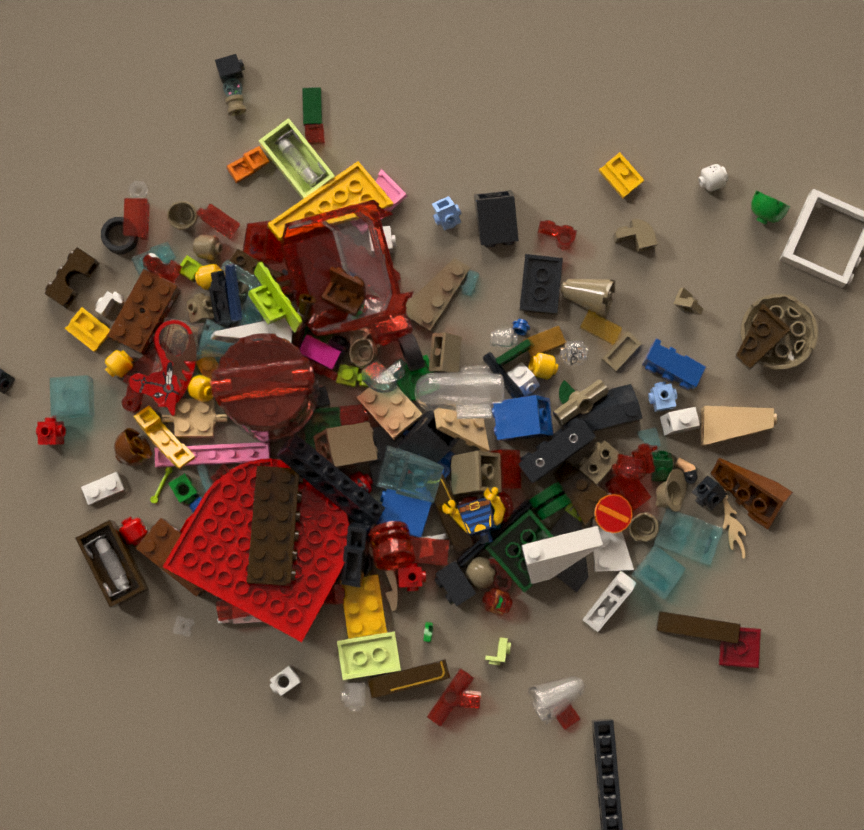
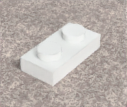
[81,472,125,505]

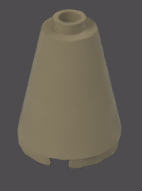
[561,279,616,317]

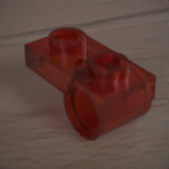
[538,220,577,250]

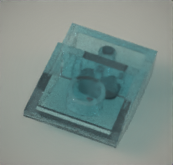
[377,446,444,503]
[654,508,723,567]

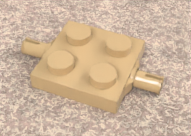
[162,399,228,438]

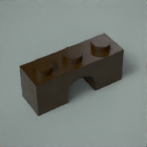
[44,247,99,309]

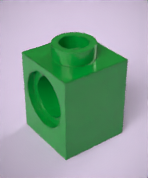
[168,473,199,505]

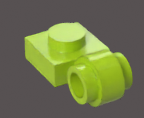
[336,364,374,388]

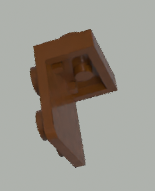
[322,267,367,316]

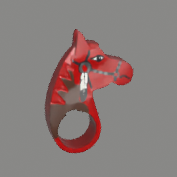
[129,320,197,416]

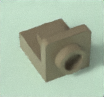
[673,288,704,315]

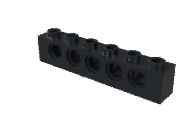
[277,434,385,525]
[591,719,623,830]

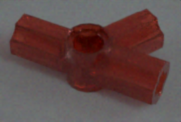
[427,668,481,727]

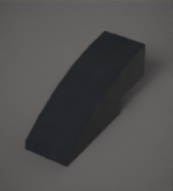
[342,522,372,588]

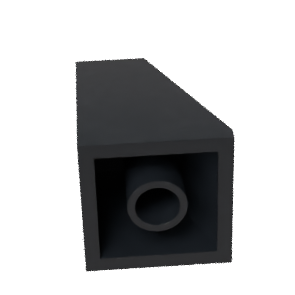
[474,190,519,248]

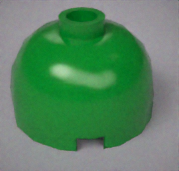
[751,190,791,225]

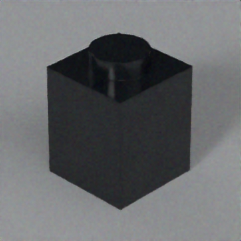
[215,54,245,83]

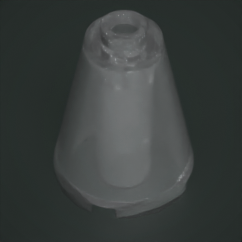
[528,676,585,724]

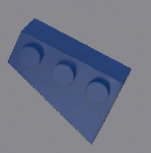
[642,338,706,390]

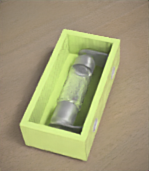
[259,118,335,199]

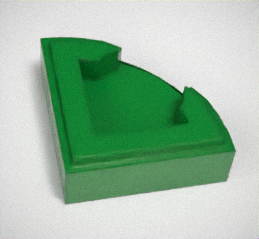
[423,622,433,642]

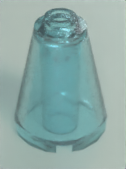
[196,319,251,359]

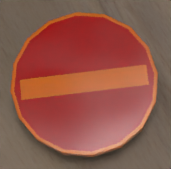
[594,494,632,533]

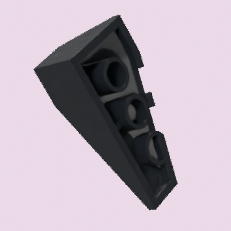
[563,384,643,432]

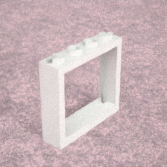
[780,189,864,288]

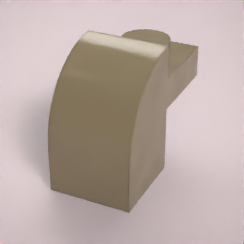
[613,219,658,253]

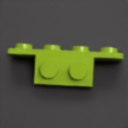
[248,262,302,333]

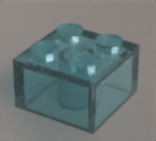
[50,375,94,419]

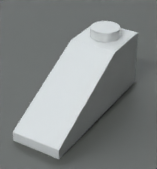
[583,571,636,632]

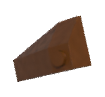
[710,458,793,530]

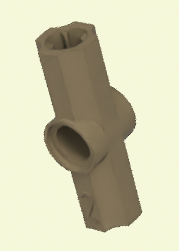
[553,379,609,426]

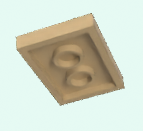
[357,374,423,440]

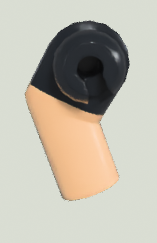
[675,457,697,484]

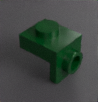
[651,450,673,482]

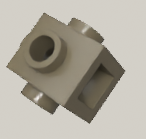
[186,293,215,323]

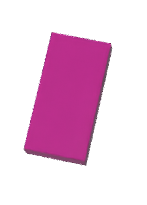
[298,335,341,369]

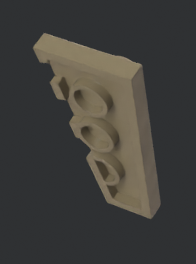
[398,258,471,332]

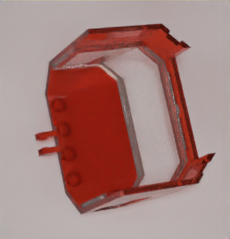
[276,199,414,336]

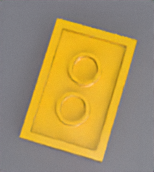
[340,575,387,639]

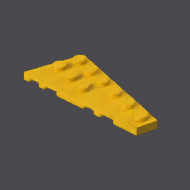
[268,161,393,241]

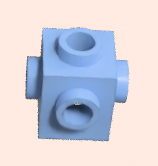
[432,196,461,230]
[648,382,677,412]

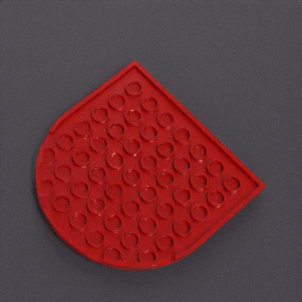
[163,458,349,643]

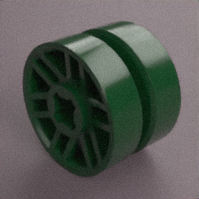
[529,482,571,521]

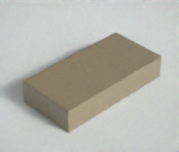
[601,331,642,372]

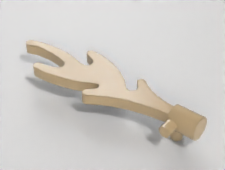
[722,489,746,559]

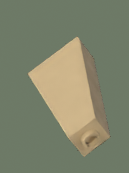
[701,406,777,446]

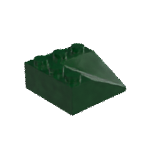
[486,510,553,593]

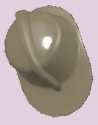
[656,469,687,512]

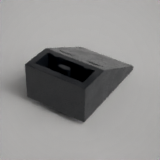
[391,411,460,480]

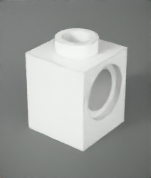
[270,665,302,696]

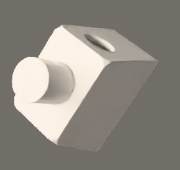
[660,407,700,436]

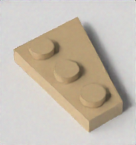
[434,408,489,452]

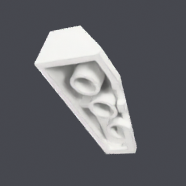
[211,318,292,351]
[521,526,603,584]

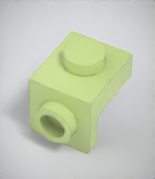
[485,637,511,665]

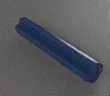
[224,264,242,321]

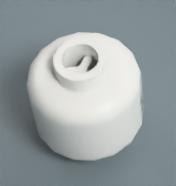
[698,164,728,192]

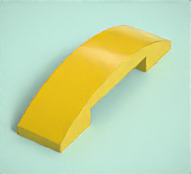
[134,406,195,469]

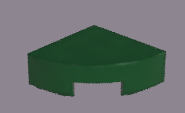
[559,380,575,405]

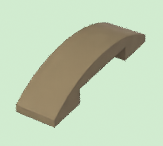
[369,539,398,612]

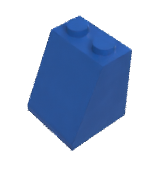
[492,395,554,441]

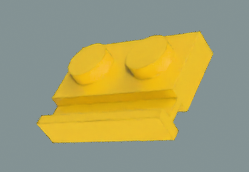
[599,152,644,199]
[64,307,110,352]

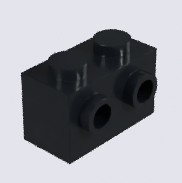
[434,561,476,607]

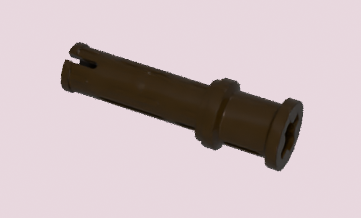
[288,294,316,351]

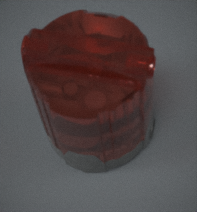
[211,333,320,443]

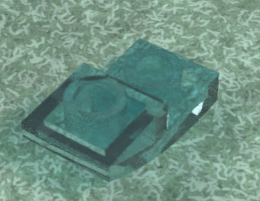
[132,241,176,276]

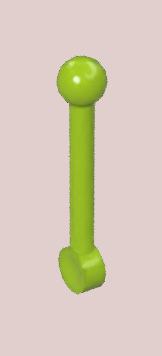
[150,467,173,504]

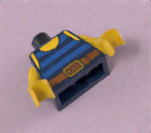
[442,487,505,545]

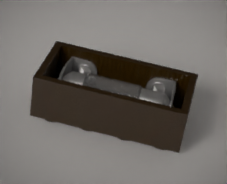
[75,520,149,608]

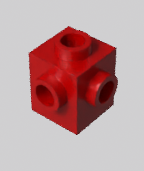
[36,417,66,445]
[398,563,426,591]

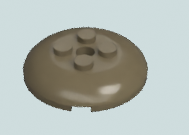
[740,294,818,370]

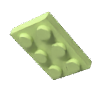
[337,631,401,680]

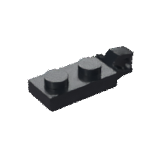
[209,270,236,325]

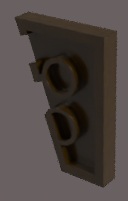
[735,304,791,371]
[554,461,609,526]

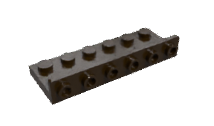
[247,466,303,586]

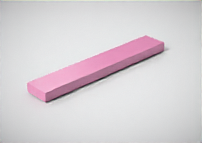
[154,442,271,468]

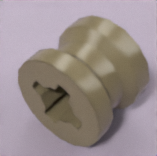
[225,95,246,116]

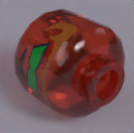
[482,588,513,616]

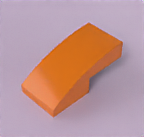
[226,146,269,183]

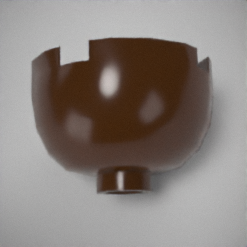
[114,428,153,467]

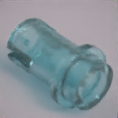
[461,270,480,296]

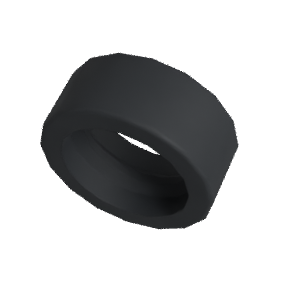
[101,217,139,254]
[398,333,425,372]

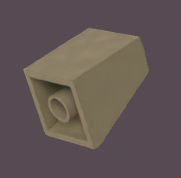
[314,422,378,470]
[450,451,501,495]

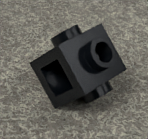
[692,475,728,511]

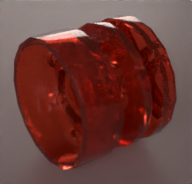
[369,521,415,571]

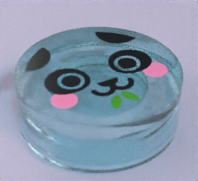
[223,79,243,97]

